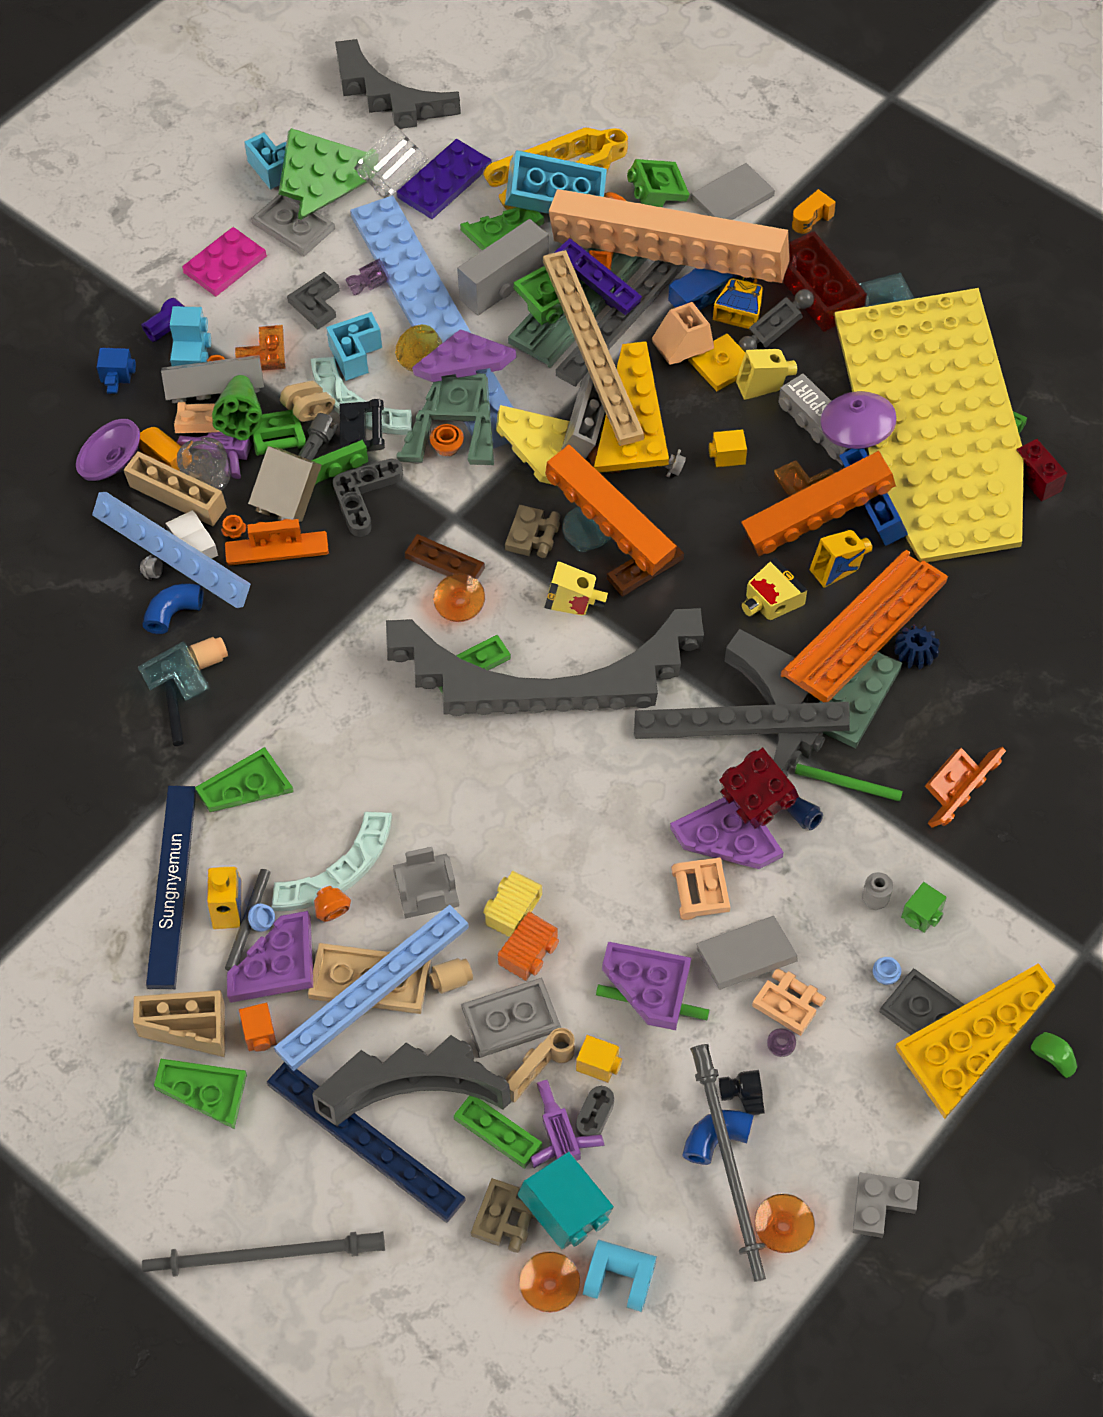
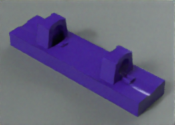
[554,238,642,316]

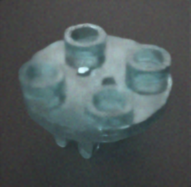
[562,507,611,552]

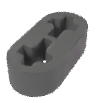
[576,1085,614,1137]

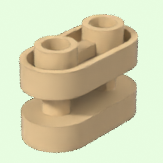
[280,381,335,422]

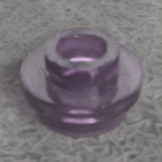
[767,1028,796,1057]

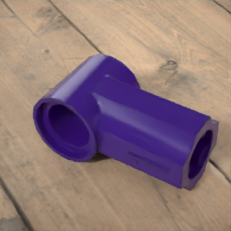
[141,298,185,342]

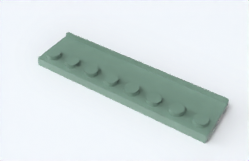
[508,248,648,368]

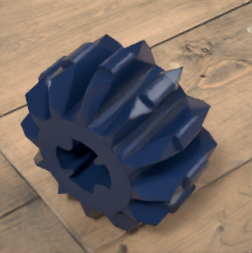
[894,624,940,670]

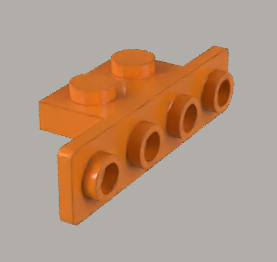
[225,519,329,566]
[925,747,1006,828]

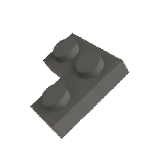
[287,272,340,330]

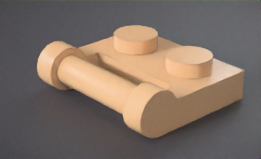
[174,402,220,433]
[671,857,730,920]

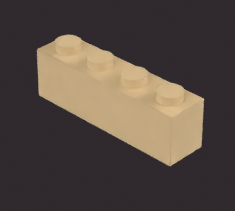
[124,451,227,526]

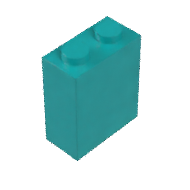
[517,1152,614,1250]

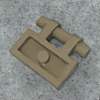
[505,505,561,558]
[471,1178,535,1253]

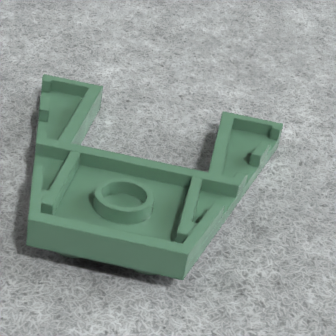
[396,373,494,465]

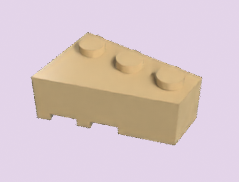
[133,990,225,1057]

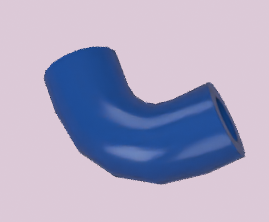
[143,584,203,634]
[682,1110,754,1165]

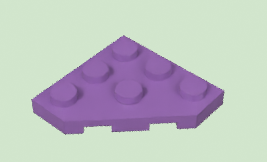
[412,329,517,382]
[670,797,784,869]
[227,911,313,1003]
[602,942,691,1030]

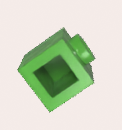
[901,881,947,933]

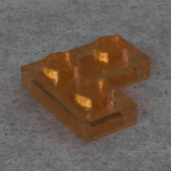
[235,325,286,370]
[774,460,834,497]

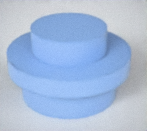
[248,903,275,932]
[873,957,901,985]

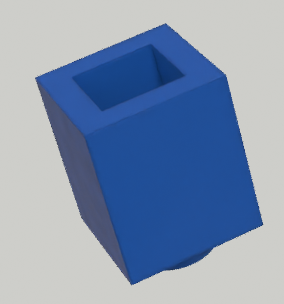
[97,348,136,394]

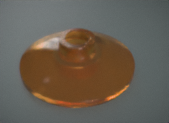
[433,573,485,622]
[754,1194,815,1253]
[519,1251,580,1313]

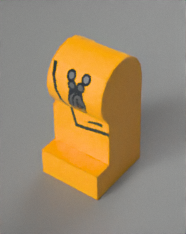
[792,189,836,234]

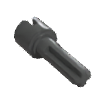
[298,413,338,460]

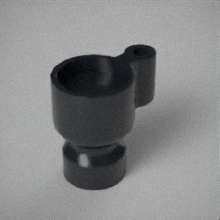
[718,1070,765,1115]

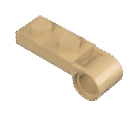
[506,1028,575,1103]

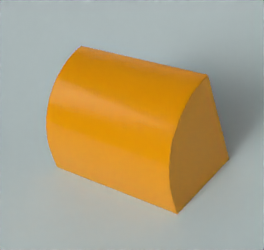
[139,427,195,472]

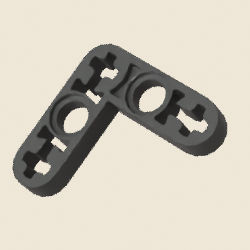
[333,458,403,537]

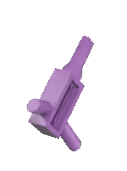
[177,432,252,479]
[531,1080,605,1168]

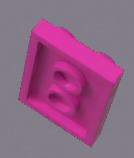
[182,227,267,297]

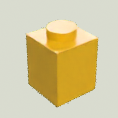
[709,429,747,467]
[576,1035,622,1083]

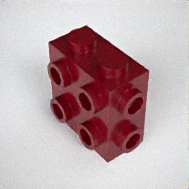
[719,747,799,829]

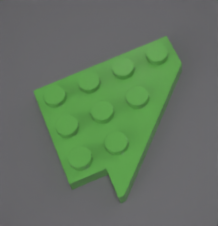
[278,128,378,220]

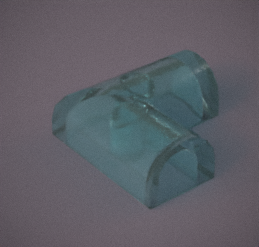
[856,272,915,307]
[138,641,210,701]

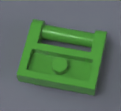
[251,410,306,456]

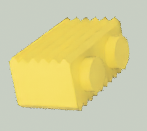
[483,871,542,937]

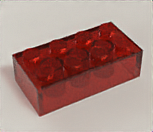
[783,231,867,332]

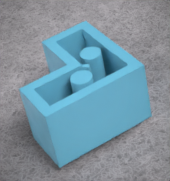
[244,132,286,190]
[170,306,211,366]
[326,312,382,380]

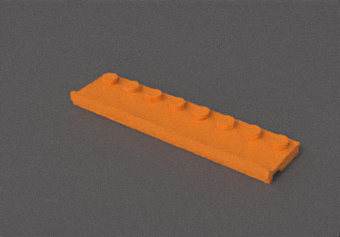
[780,550,948,703]

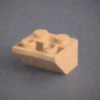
[652,302,714,365]

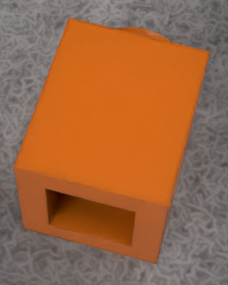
[239,1002,277,1052]

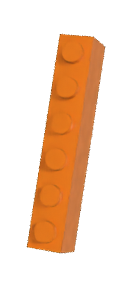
[545,444,677,576]
[742,451,896,556]

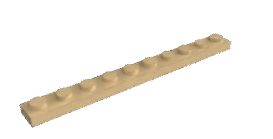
[543,250,644,446]

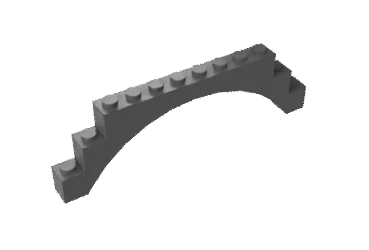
[386,608,704,716]

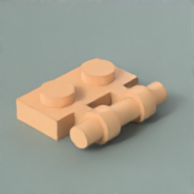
[752,968,826,1036]

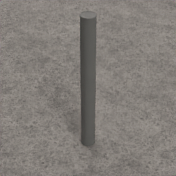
[225,869,271,971]

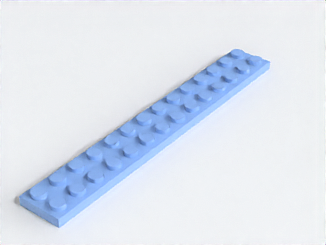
[350,195,513,449]

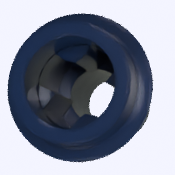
[786,797,823,830]

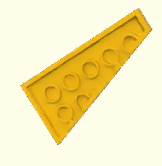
[594,342,669,473]
[895,963,1055,1119]

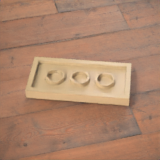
[308,943,431,1014]

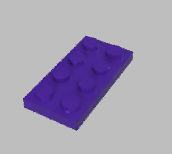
[397,138,492,219]

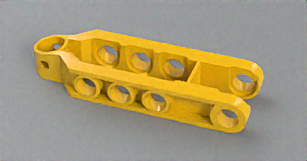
[483,127,628,210]

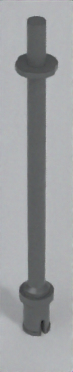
[690,1044,766,1282]
[142,1231,385,1277]

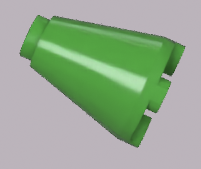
[212,375,263,441]

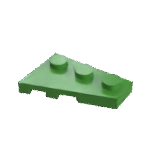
[460,207,544,251]
[195,747,294,812]
[154,1059,247,1129]

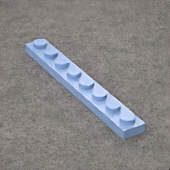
[92,492,251,608]
[274,905,469,1072]

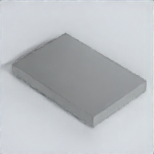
[691,163,775,220]
[251,194,335,256]
[696,916,798,990]
[461,977,561,1058]

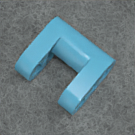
[583,1240,657,1312]

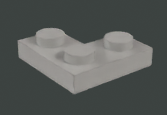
[852,1172,919,1238]

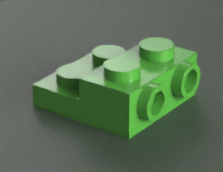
[627,159,690,207]
[513,266,564,325]

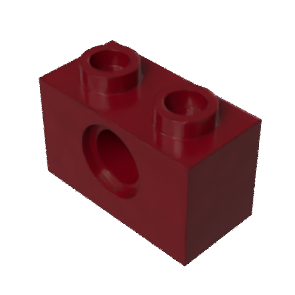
[1016,439,1067,502]

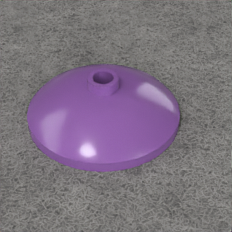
[821,391,896,449]
[76,419,140,481]

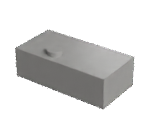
[457,219,549,315]

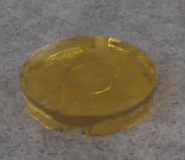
[395,324,442,372]

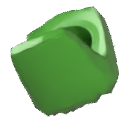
[1031,1032,1077,1078]

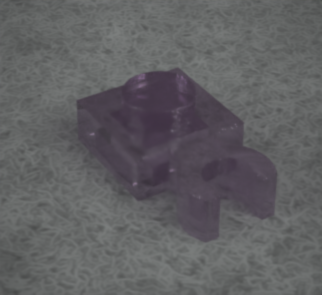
[345,259,390,295]

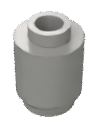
[862,872,893,910]

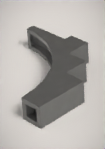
[335,39,461,129]
[725,629,825,778]
[313,1035,511,1126]

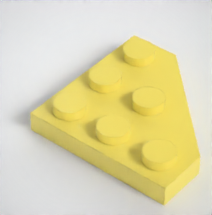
[496,405,570,484]

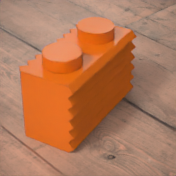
[498,912,559,981]

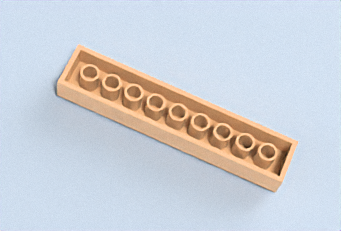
[549,189,789,283]

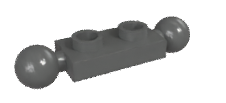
[738,289,814,352]

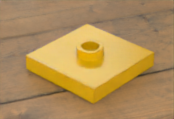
[688,334,745,392]

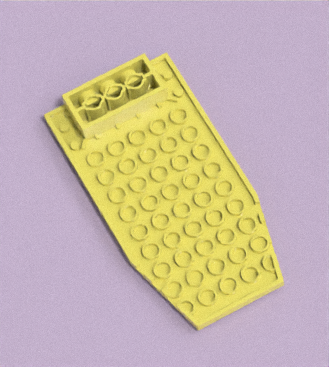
[834,288,1024,562]

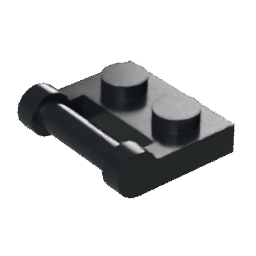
[339,399,385,451]

